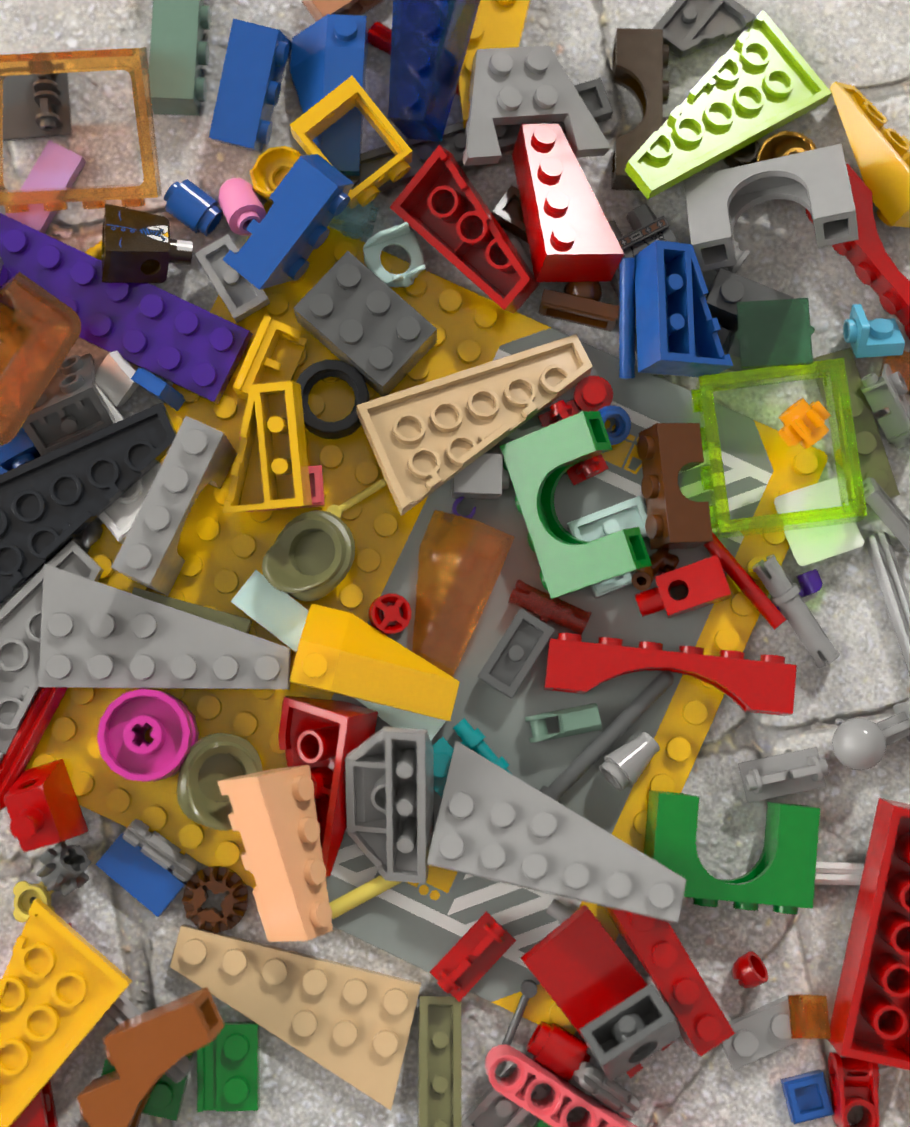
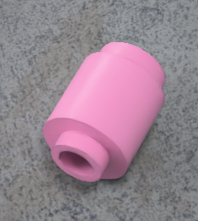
[218,178,266,236]

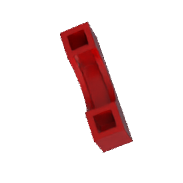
[604,907,735,1057]

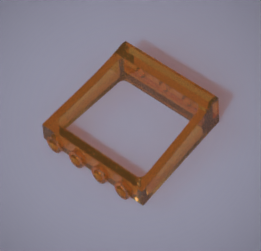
[0,47,162,213]

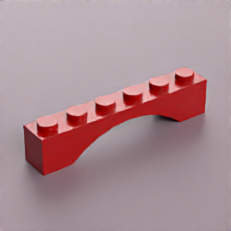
[803,163,910,339]
[544,633,797,716]

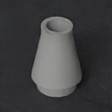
[599,732,660,791]

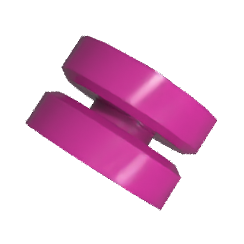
[97,689,199,782]

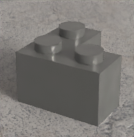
[706,268,794,380]

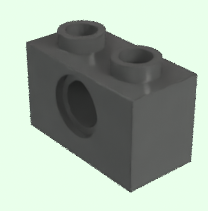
[580,983,681,1082]

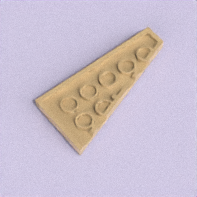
[356,334,593,516]
[170,924,421,1110]

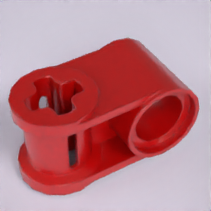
[828,1052,880,1127]

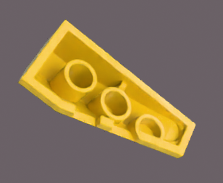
[830,81,910,228]
[290,603,460,721]

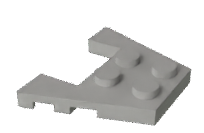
[463,46,610,166]

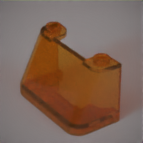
[0,272,81,447]

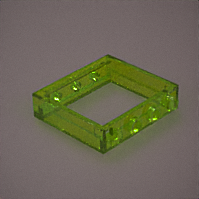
[690,358,867,539]

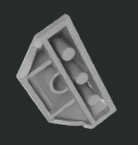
[345,727,434,884]

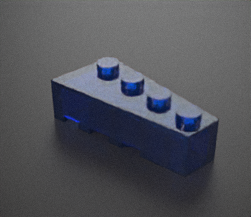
[388,0,480,142]

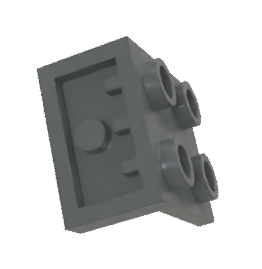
[18,353,115,456]

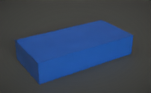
[95,832,186,917]

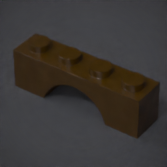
[611,28,669,191]

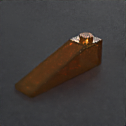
[412,510,515,677]

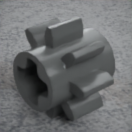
[36,841,92,896]

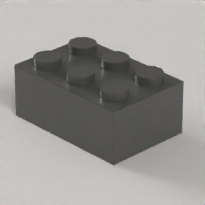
[294,251,437,397]

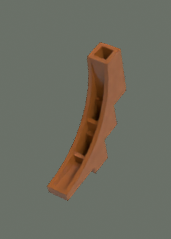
[76,987,225,1127]

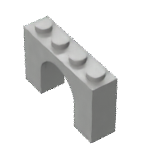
[684,143,859,272]
[111,416,237,596]

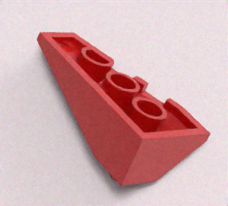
[278,696,378,877]

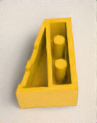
[222,381,312,513]

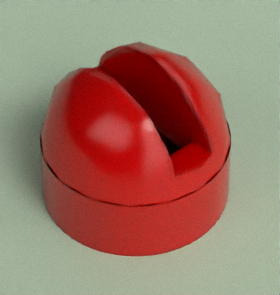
[732,951,768,989]

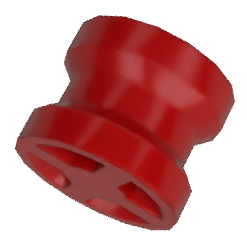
[368,593,412,634]

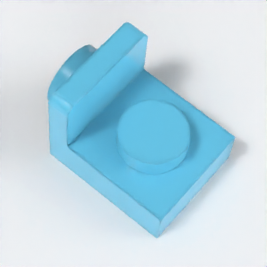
[843,304,905,358]

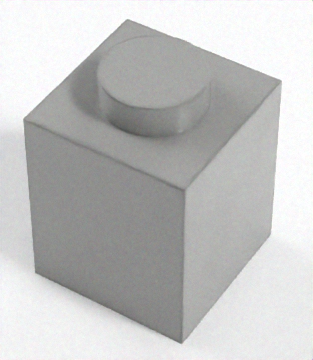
[451,453,509,500]

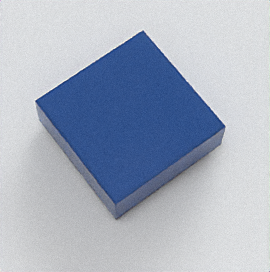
[131,368,185,411]
[780,1070,834,1124]

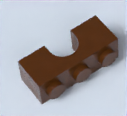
[637,423,713,550]

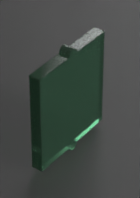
[734,298,815,369]

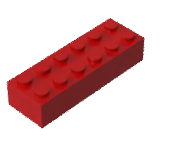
[827,798,910,1070]

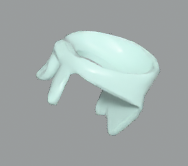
[363,222,426,288]

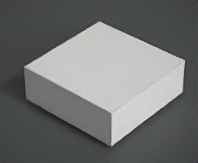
[95,350,138,407]

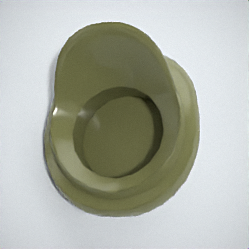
[262,510,355,602]
[177,733,263,831]

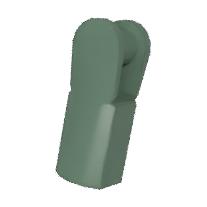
[525,703,602,743]

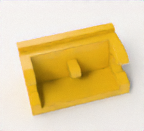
[233,315,308,400]

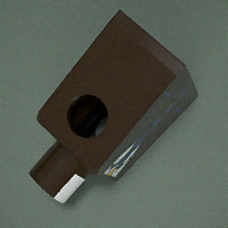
[102,204,193,283]

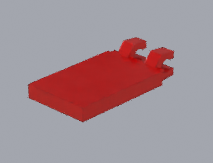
[520,904,676,1078]

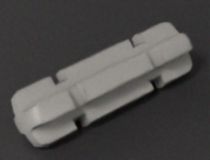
[123,819,198,882]
[574,1062,640,1119]

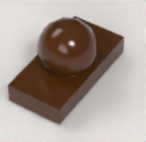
[538,281,619,332]

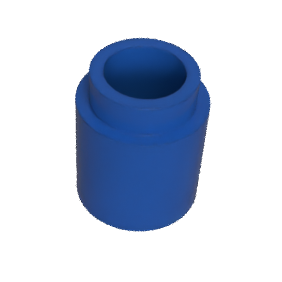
[164,179,224,236]

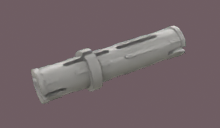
[752,554,840,668]

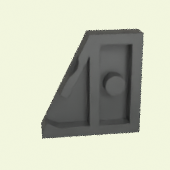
[653,0,756,58]

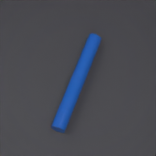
[619,257,635,378]

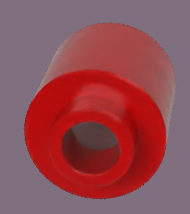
[526,1021,591,1081]

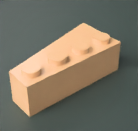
[217,765,333,942]

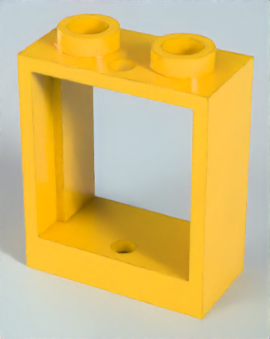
[290,75,412,210]

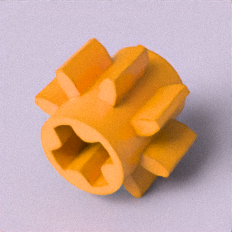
[777,398,831,449]

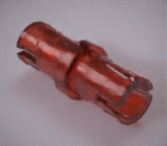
[508,579,592,635]

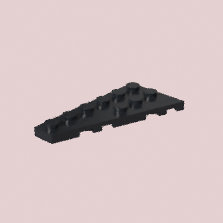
[0,403,177,605]

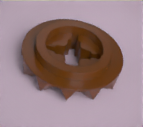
[181,866,249,934]

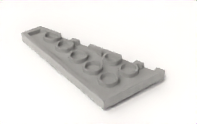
[0,540,104,763]
[39,564,291,690]
[427,741,686,923]

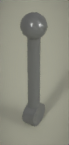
[502,979,537,1062]

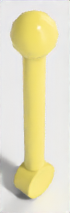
[326,478,387,519]

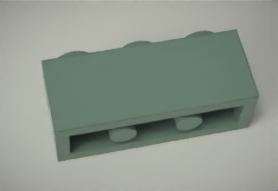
[147,0,211,116]

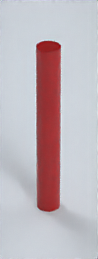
[703,532,787,630]

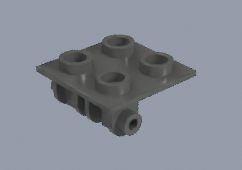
[0,52,72,141]

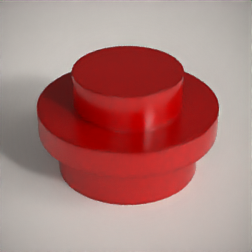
[574,376,613,412]

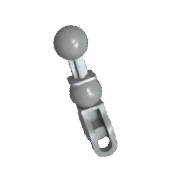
[832,697,910,770]

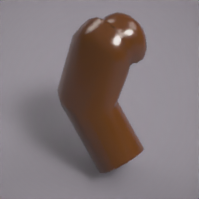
[632,549,680,591]

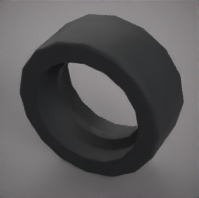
[297,359,370,439]

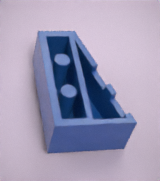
[209,18,292,153]
[223,154,354,290]
[634,240,733,378]

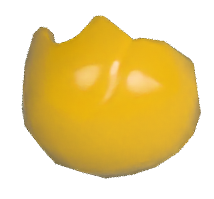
[250,146,303,203]

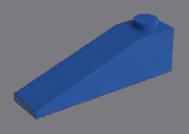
[290,14,368,176]

